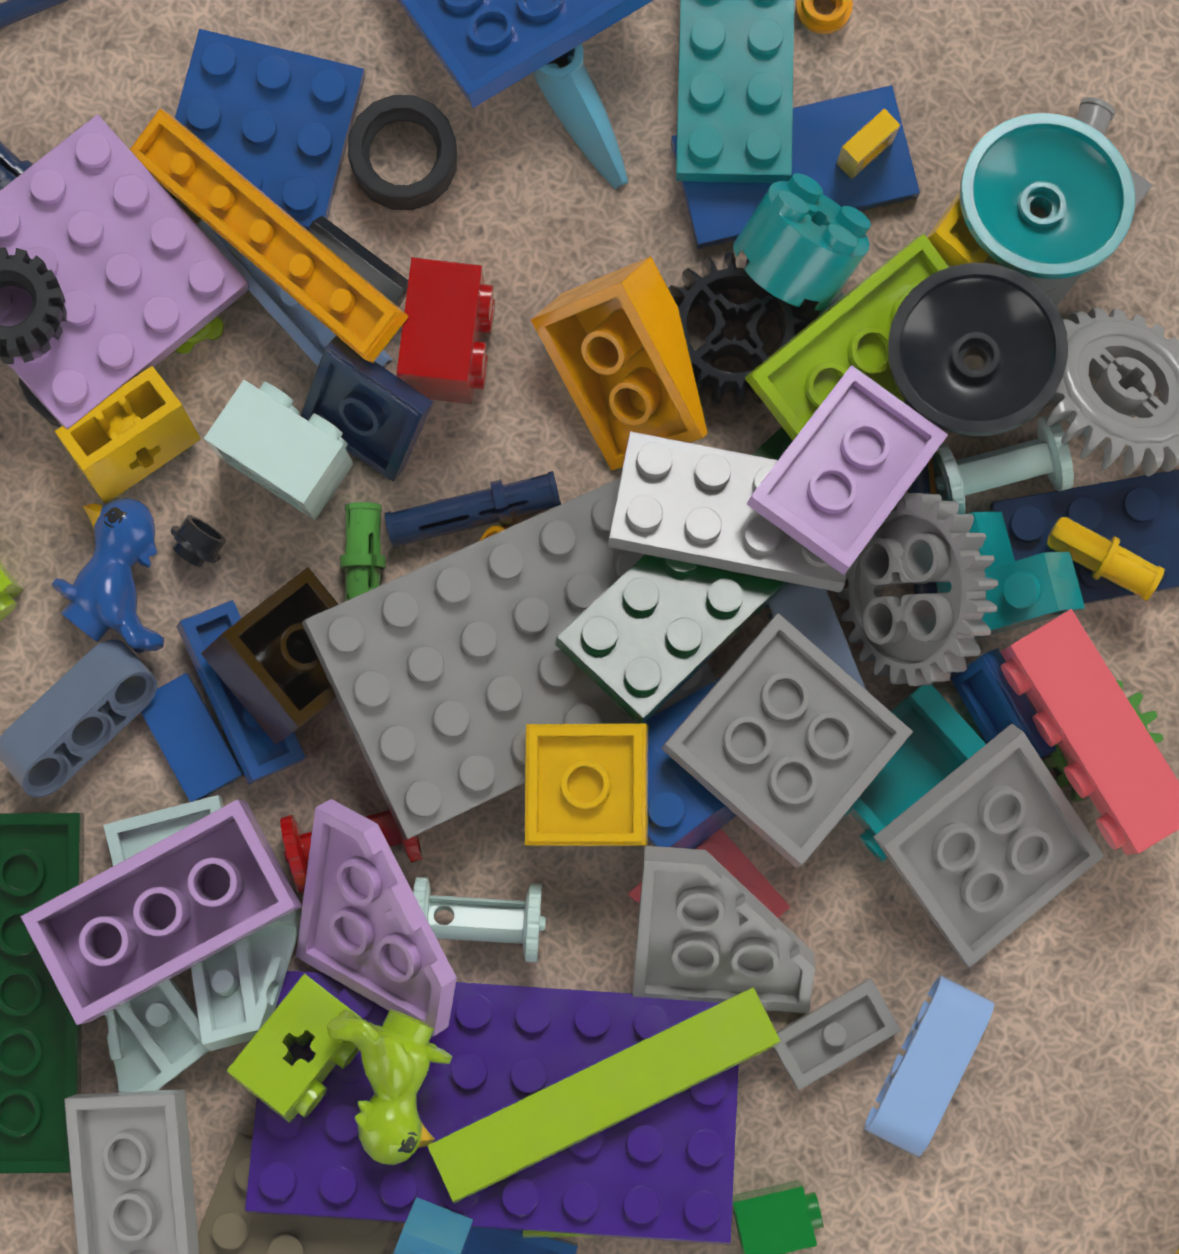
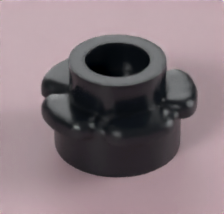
[170,515,226,567]

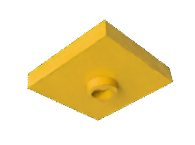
[525,724,648,846]

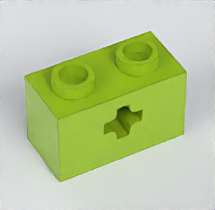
[227,973,362,1123]

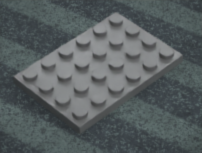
[302,478,716,840]

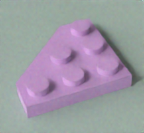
[296,799,457,1037]

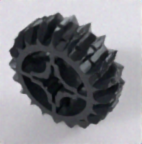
[668,252,812,409]

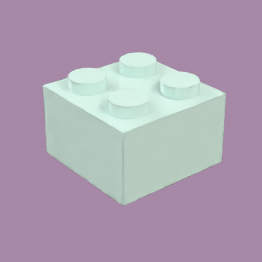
[204,380,353,521]

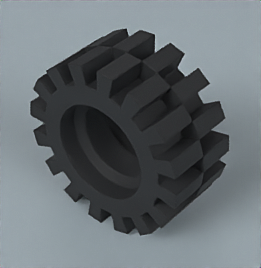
[0,247,67,364]

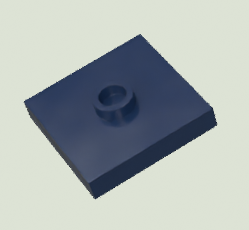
[300,335,433,482]

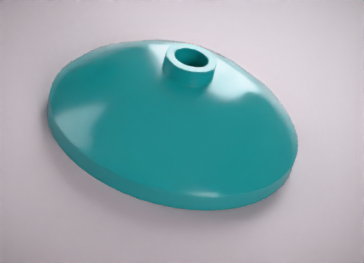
[960,113,1135,279]

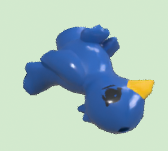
[52,498,164,654]

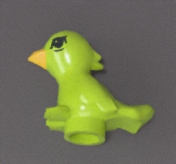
[326,1008,453,1165]

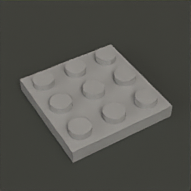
[661,613,913,868]
[874,724,1104,968]

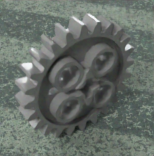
[838,493,998,686]

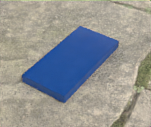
[671,85,920,249]

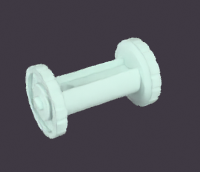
[932,415,1074,514]
[413,876,546,963]

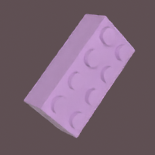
[21,799,302,1025]

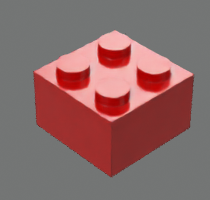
[396,257,495,404]

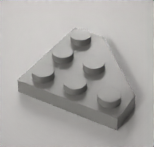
[632,846,815,1013]

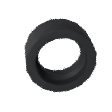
[348,95,457,210]

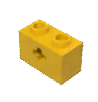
[54,366,201,504]

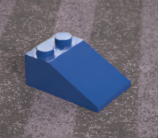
[643,677,737,849]

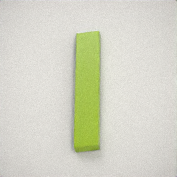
[427,987,781,1203]

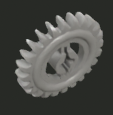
[1046,308,1179,477]

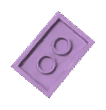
[747,365,948,575]

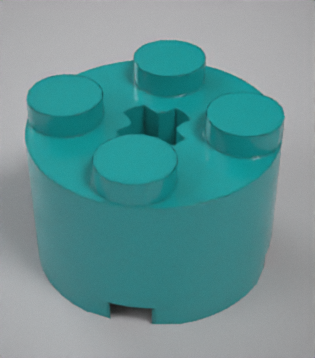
[733,173,871,310]

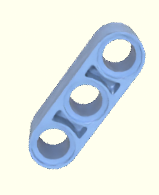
[864,975,994,1157]

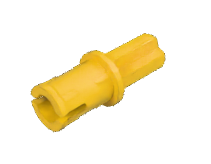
[1046,517,1165,601]

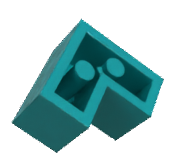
[936,512,1085,639]

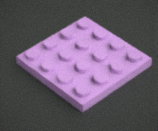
[0,114,249,429]

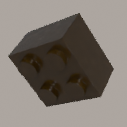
[201,567,339,745]

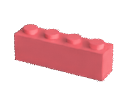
[1000,609,1179,855]

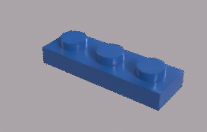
[176,600,306,785]

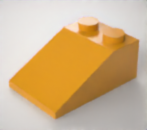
[530,256,708,471]

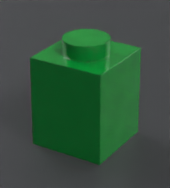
[732,1180,824,1254]

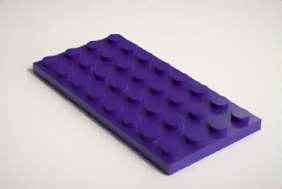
[245,971,739,1245]

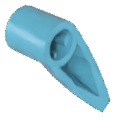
[533,43,628,189]

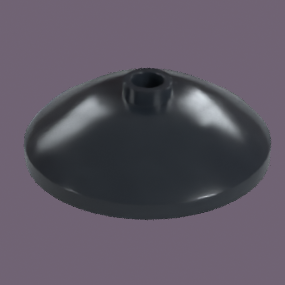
[888,263,1068,436]

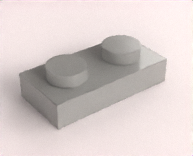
[773,978,901,1090]

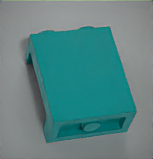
[842,685,986,863]

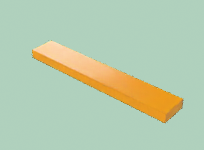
[129,108,409,363]

